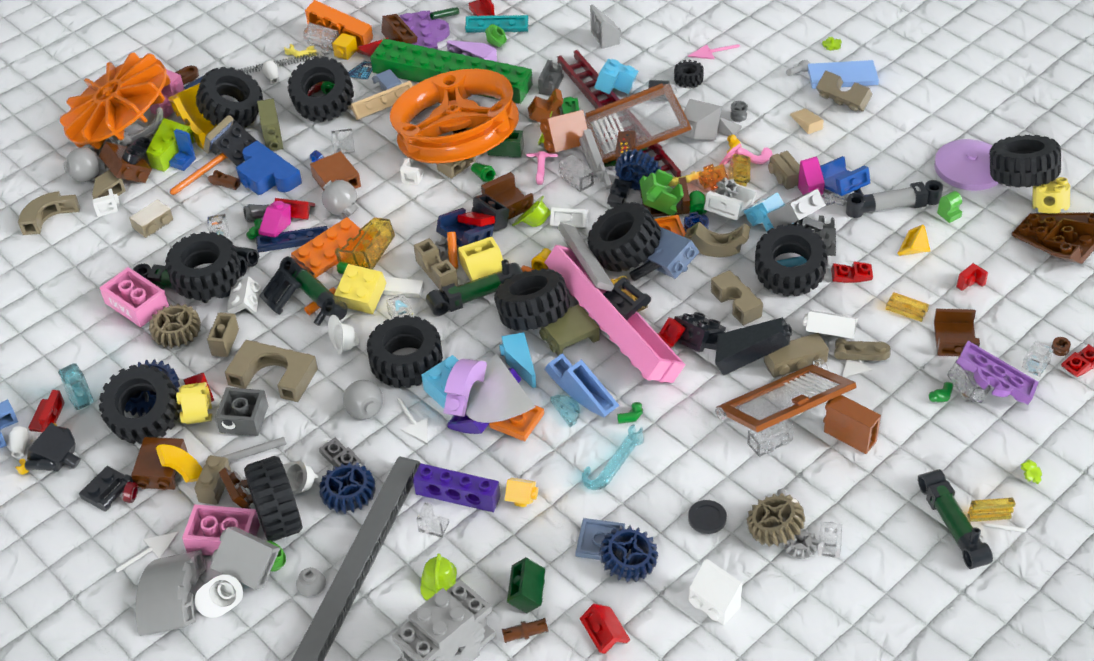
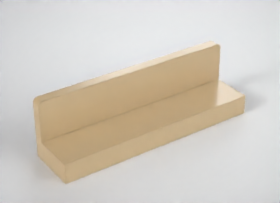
[348,81,413,120]

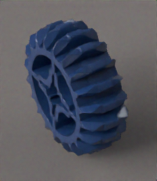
[615,149,661,191]
[319,462,376,514]
[599,525,658,583]

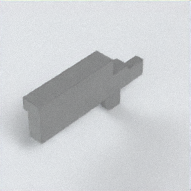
[579,129,611,190]

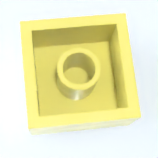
[334,264,387,314]

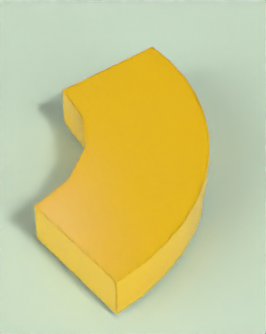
[156,444,202,483]

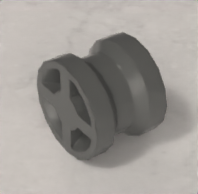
[730,101,748,122]

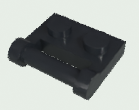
[259,266,302,315]
[603,277,651,321]
[79,466,133,512]

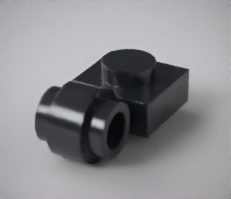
[607,179,632,208]

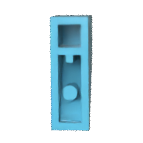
[499,332,536,388]

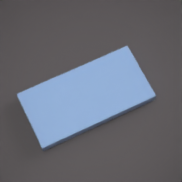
[808,60,879,89]

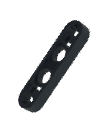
[122,137,151,165]

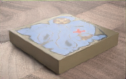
[203,115,234,154]

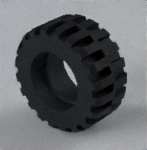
[287,56,354,122]
[196,67,263,127]
[989,135,1061,188]
[588,202,661,272]
[755,224,828,296]
[165,232,241,301]
[494,269,570,331]
[367,315,443,388]
[99,364,181,444]
[244,456,303,542]

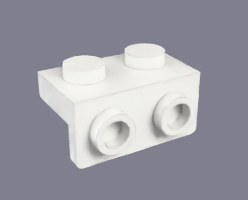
[227,276,261,314]

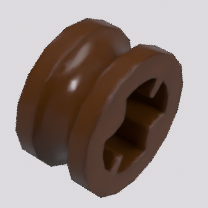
[1051,337,1071,356]

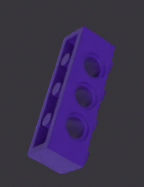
[413,463,501,513]

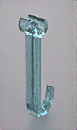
[582,424,644,490]

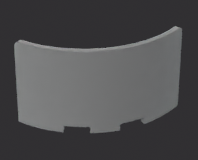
[135,550,206,636]

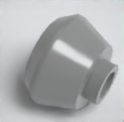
[296,568,326,596]

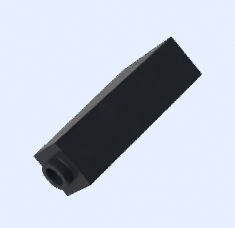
[715,317,792,375]

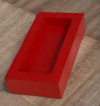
[458,212,495,227]

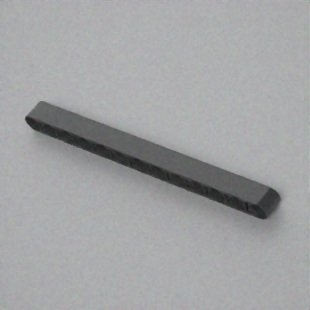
[291,456,420,661]

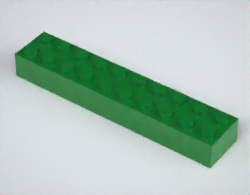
[370,39,533,104]

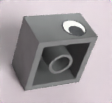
[215,387,268,436]

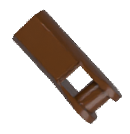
[208,170,240,191]

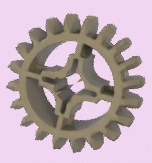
[149,303,201,349]
[746,493,805,547]

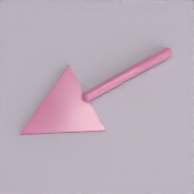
[688,44,740,59]

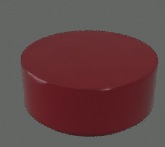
[123,482,138,503]

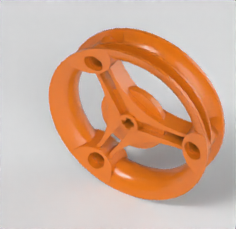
[390,69,519,163]

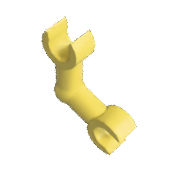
[284,44,317,59]
[668,170,703,187]

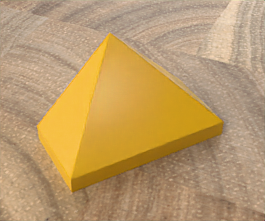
[897,224,930,256]

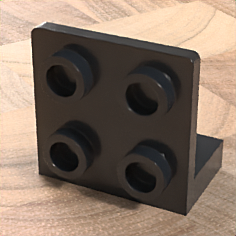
[211,122,257,166]
[674,312,726,352]

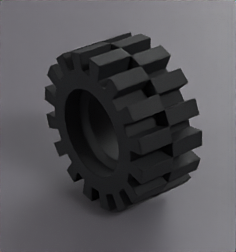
[674,60,704,88]

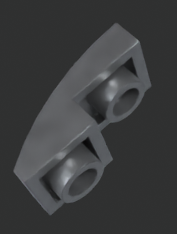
[319,437,361,467]

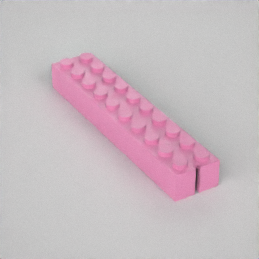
[544,245,685,383]

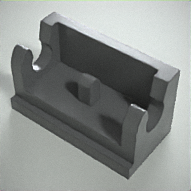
[538,60,564,95]
[817,215,836,256]

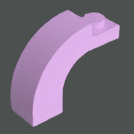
[443,359,487,417]

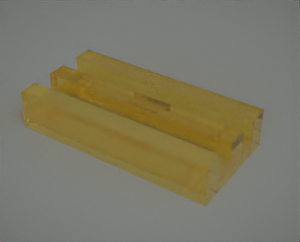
[886,292,930,322]
[967,498,1016,522]

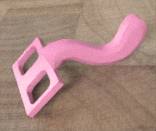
[717,144,772,170]
[526,151,559,185]

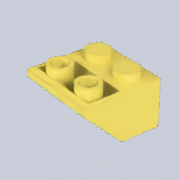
[458,236,503,281]

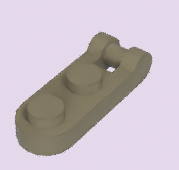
[834,338,891,361]

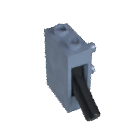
[629,227,700,281]

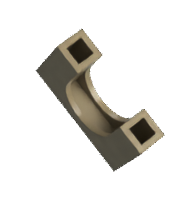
[225,339,318,402]

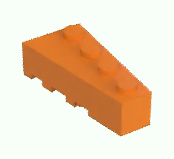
[305,0,373,47]

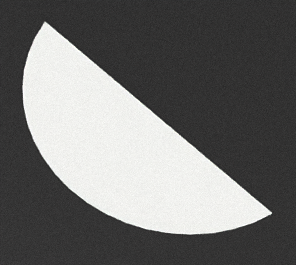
[466,353,535,423]

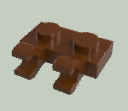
[219,467,254,509]

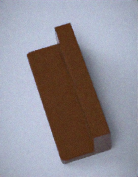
[381,14,418,44]

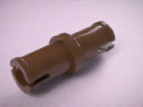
[502,618,549,643]

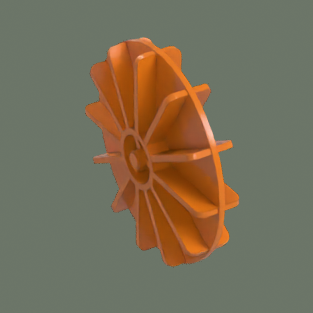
[60,53,170,149]

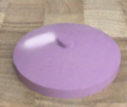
[934,139,999,191]

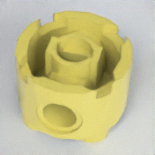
[1032,177,1070,214]
[176,382,212,424]

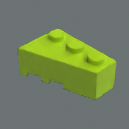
[146,118,194,172]

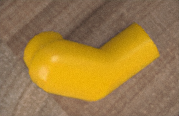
[727,134,741,158]

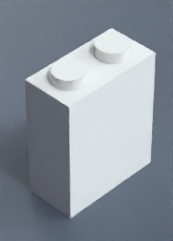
[803,310,858,339]

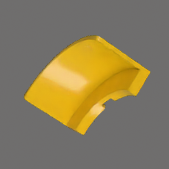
[168,83,217,150]

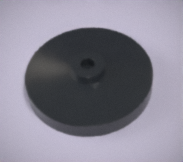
[688,500,727,534]

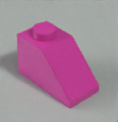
[798,156,825,196]
[259,201,291,237]

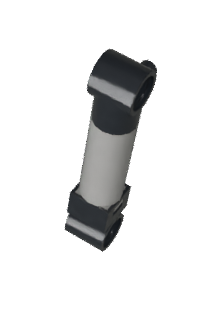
[846,180,943,218]

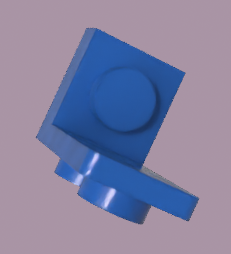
[169,129,196,171]

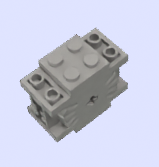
[392,580,495,661]

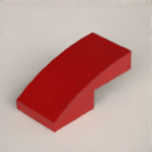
[657,317,686,348]

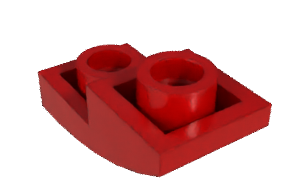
[831,261,873,283]
[1061,344,1094,377]

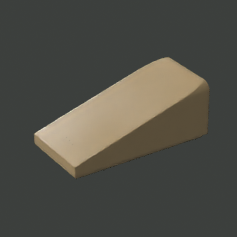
[790,109,824,134]

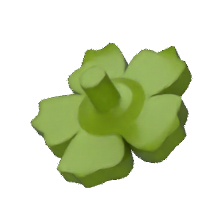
[822,37,842,50]
[1021,459,1042,484]

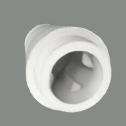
[262,61,279,85]
[9,426,30,458]

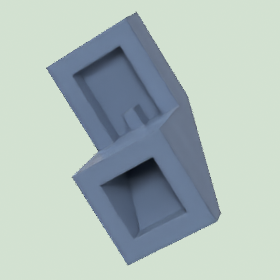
[372,69,402,91]

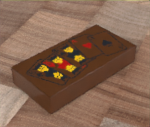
[615,130,636,161]

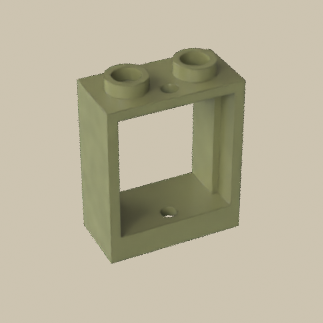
[257,98,283,151]

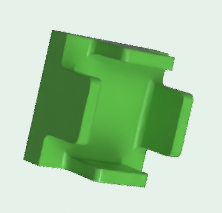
[639,169,684,216]

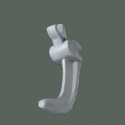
[109,107,163,147]

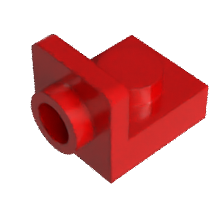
[956,263,988,291]

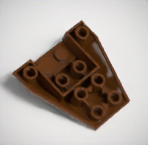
[1012,212,1094,264]

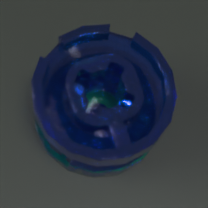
[684,212,709,232]

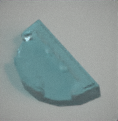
[550,395,580,427]

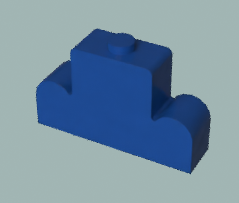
[236,141,302,195]

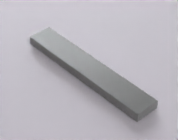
[558,222,614,292]

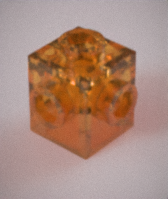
[698,164,728,191]

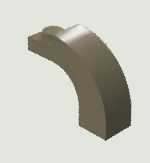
[18,191,80,235]
[685,222,751,258]

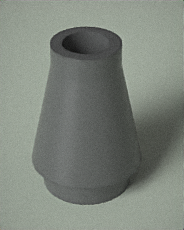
[243,204,269,221]

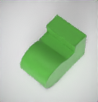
[937,191,962,223]

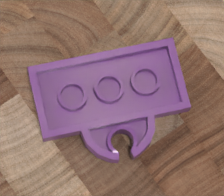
[399,10,450,50]
[956,341,1039,405]

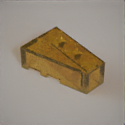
[334,217,395,270]

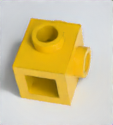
[504,478,538,507]

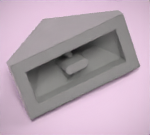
[717,117,742,136]

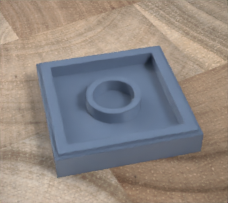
[575,518,625,560]

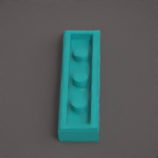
[465,15,528,33]

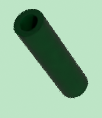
[430,7,460,20]

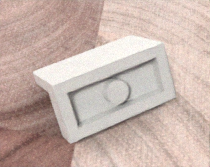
[550,208,589,228]

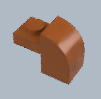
[528,88,563,122]

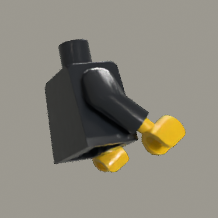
[15,422,81,475]

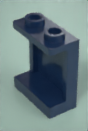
[436,208,494,247]

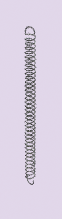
[235,51,329,74]

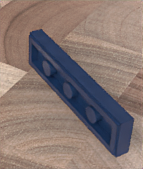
[256,226,328,253]

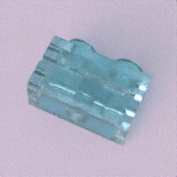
[58,363,94,410]

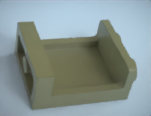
[539,304,600,356]

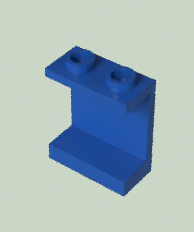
[820,156,871,196]

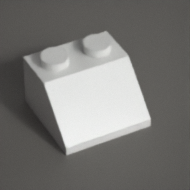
[689,559,742,625]

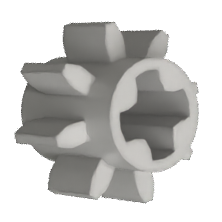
[715,177,738,198]

